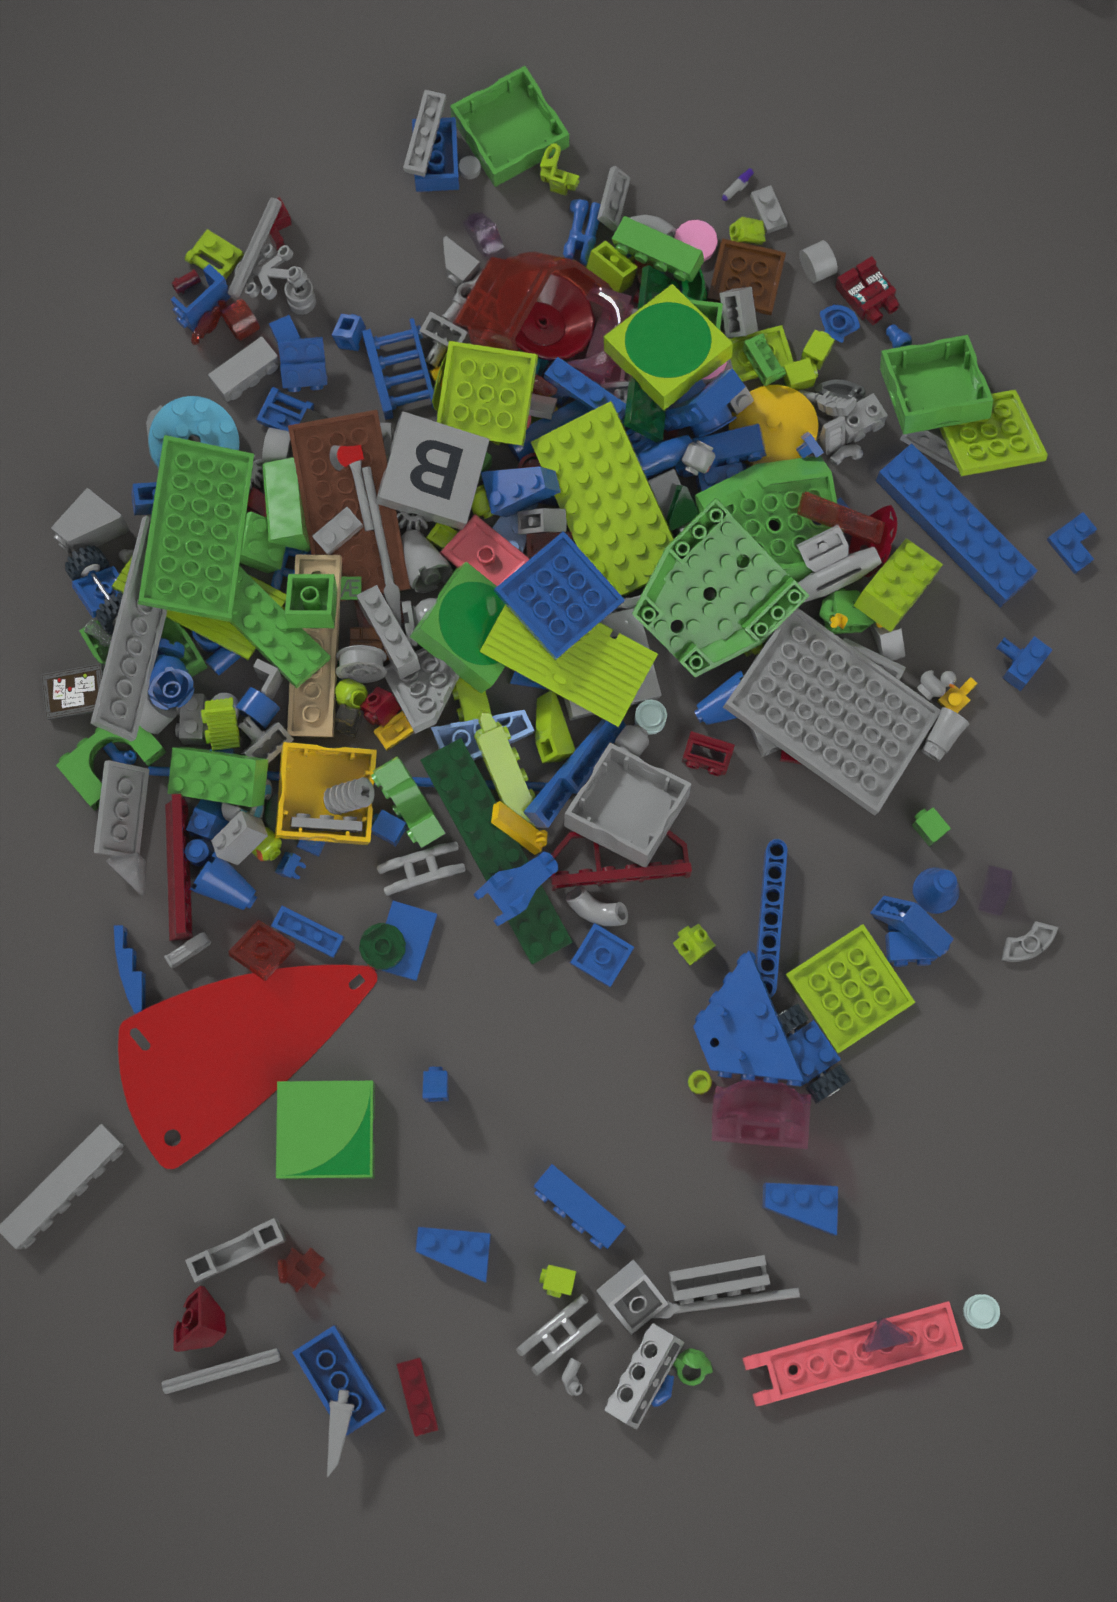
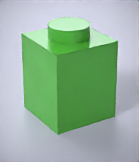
[912,807,951,847]

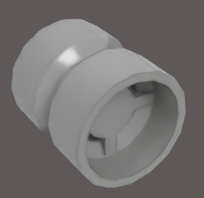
[284,278,316,315]

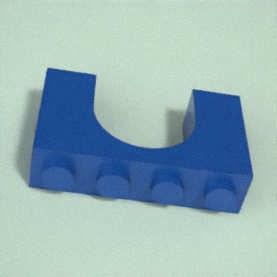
[544,357,628,431]
[664,369,746,432]

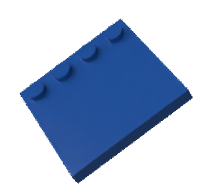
[494,531,625,660]

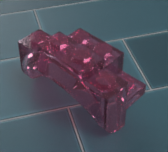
[568,287,634,385]
[712,1079,811,1149]

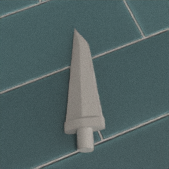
[327,1389,354,1477]

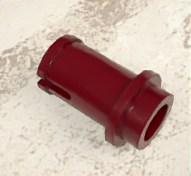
[171,269,201,294]

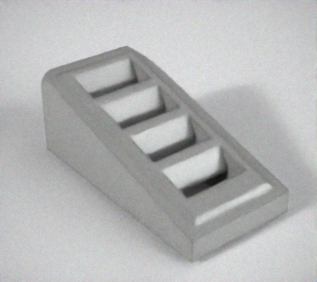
[818,416,845,455]

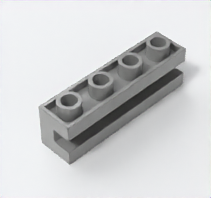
[668,1255,770,1305]

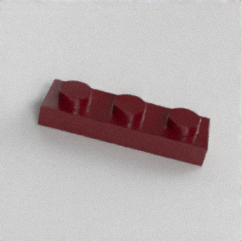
[397,1357,439,1437]

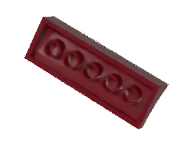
[165,794,193,941]

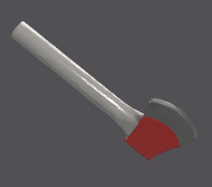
[330,445,374,531]

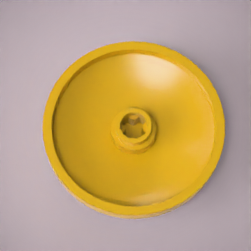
[729,385,818,466]

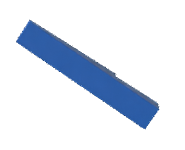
[523,719,626,828]

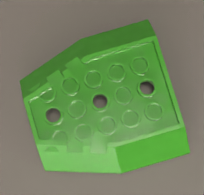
[695,456,843,583]
[632,498,810,677]

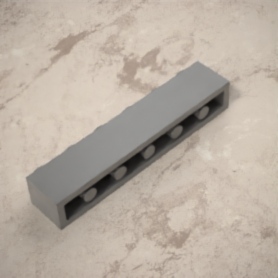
[0,1124,125,1249]

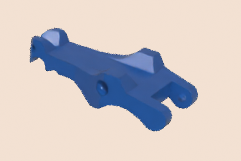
[473,852,558,926]

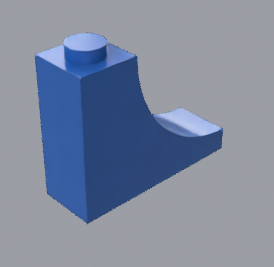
[870,896,954,957]

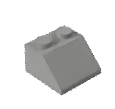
[596,1260,668,1335]

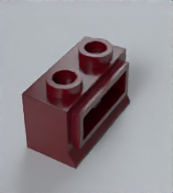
[682,731,735,776]

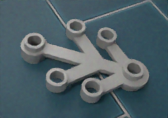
[235,244,307,300]

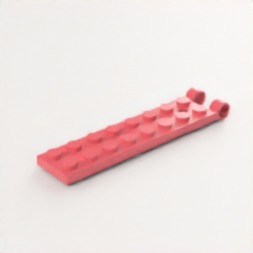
[742,1301,963,1407]

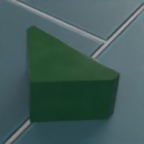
[666,485,699,531]

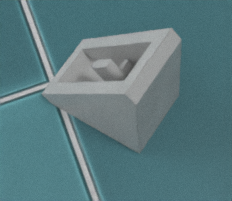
[870,623,906,661]

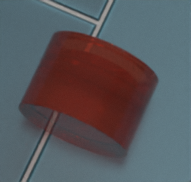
[220,298,260,342]

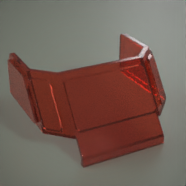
[452,252,613,397]

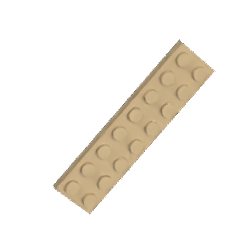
[287,555,342,738]

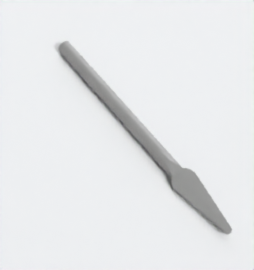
[362,467,401,627]
[652,1288,800,1319]

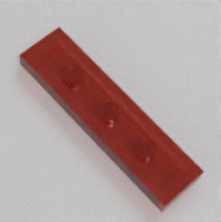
[797,491,886,545]

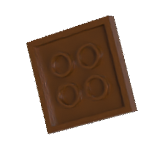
[707,238,786,316]

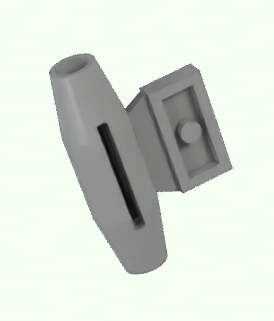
[797,525,882,603]

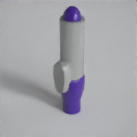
[722,168,754,201]

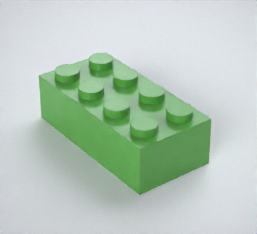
[168,747,269,807]

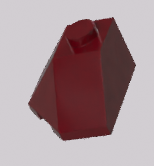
[173,1285,227,1352]

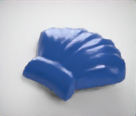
[820,305,860,343]

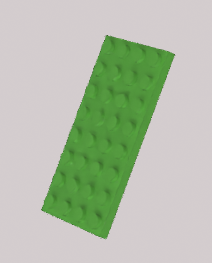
[138,435,254,622]

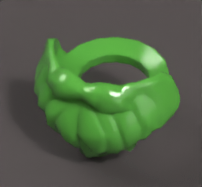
[673,1348,713,1385]

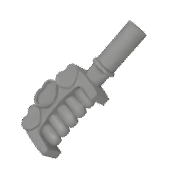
[799,390,857,416]

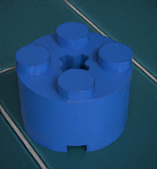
[147,654,194,710]

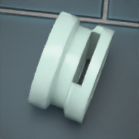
[634,699,667,735]
[963,1294,1000,1329]

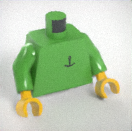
[819,587,882,634]

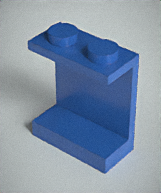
[171,264,231,332]

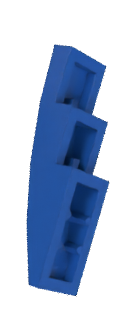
[114,925,146,1014]

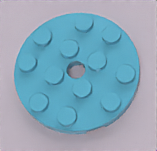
[148,396,239,469]

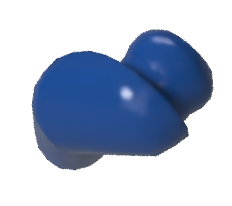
[103,742,136,765]
[651,1375,674,1407]

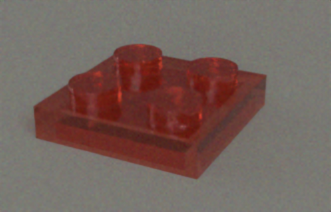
[228,920,295,981]

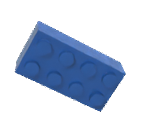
[292,1325,387,1436]

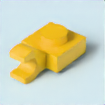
[937,677,977,713]

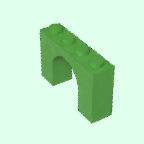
[56,725,167,811]

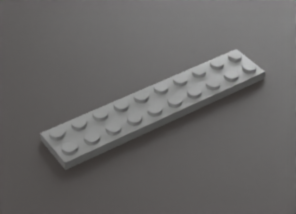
[90,515,167,741]

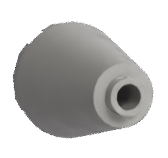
[401,529,453,593]

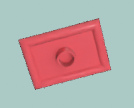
[440,514,529,586]

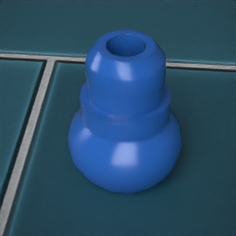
[886,325,912,348]

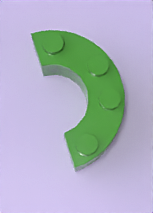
[371,756,445,848]

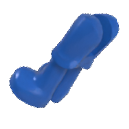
[563,199,601,265]

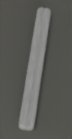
[228,197,282,299]
[162,1348,281,1394]

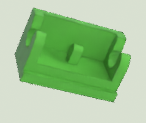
[743,333,786,387]

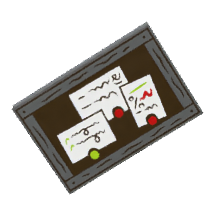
[41,663,105,720]

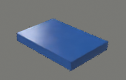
[380,901,438,981]

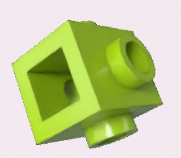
[673,924,716,965]

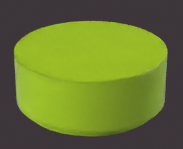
[688,1070,712,1095]

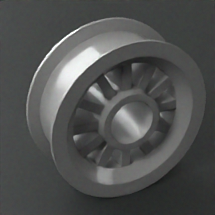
[336,645,387,683]

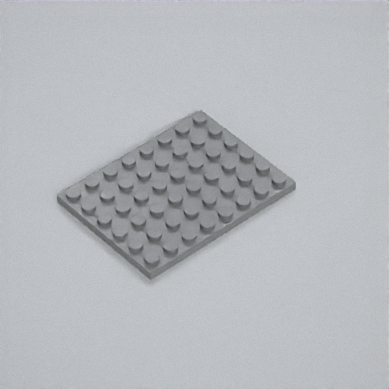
[723,608,941,816]

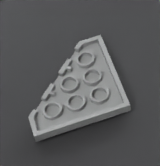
[384,648,459,734]

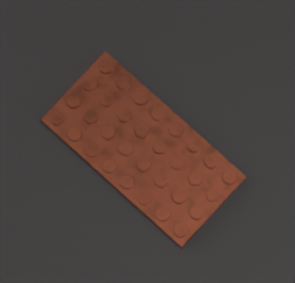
[288,410,410,602]

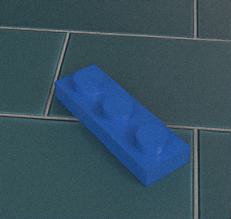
[271,906,345,958]

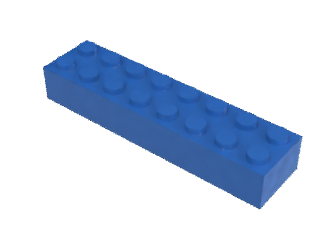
[876,443,1038,607]

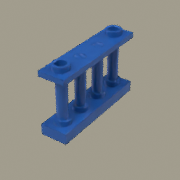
[362,318,435,420]

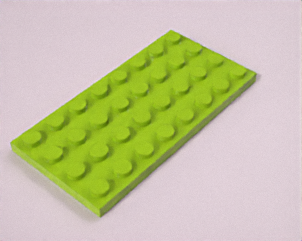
[531,401,674,597]

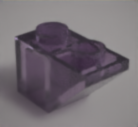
[462,212,504,257]

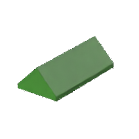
[262,457,311,552]

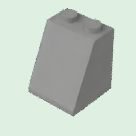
[51,488,129,554]

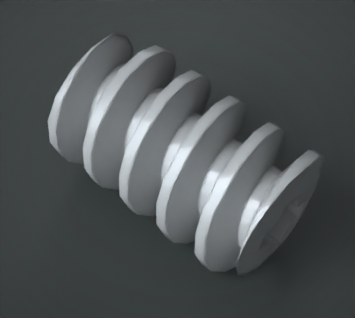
[323,777,374,815]

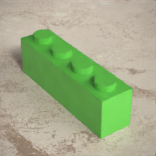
[612,216,705,282]

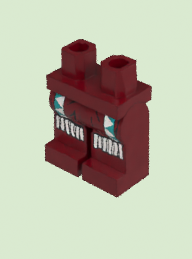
[835,256,900,325]

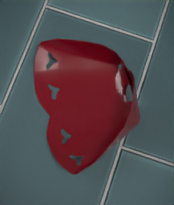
[848,505,898,577]

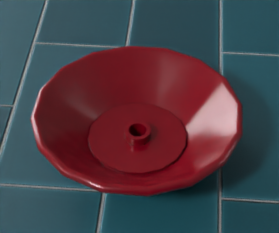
[497,270,595,361]

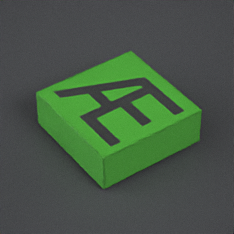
[340,577,362,600]

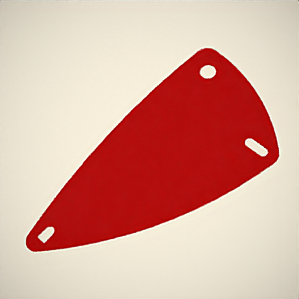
[118,965,377,1169]

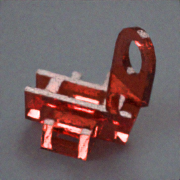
[278,1247,326,1293]

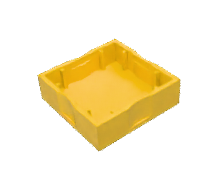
[275,742,377,845]

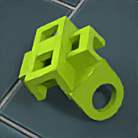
[540,143,580,196]

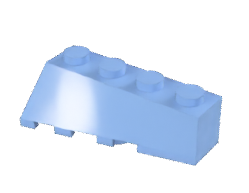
[431,710,534,761]

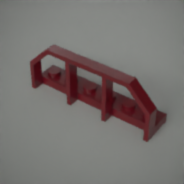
[550,830,692,891]

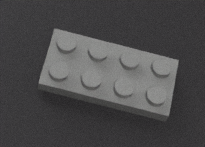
[94,760,149,860]

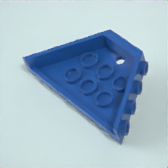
[693,950,808,1087]

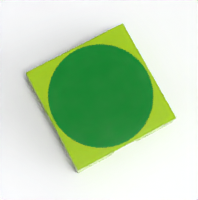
[604,284,733,410]

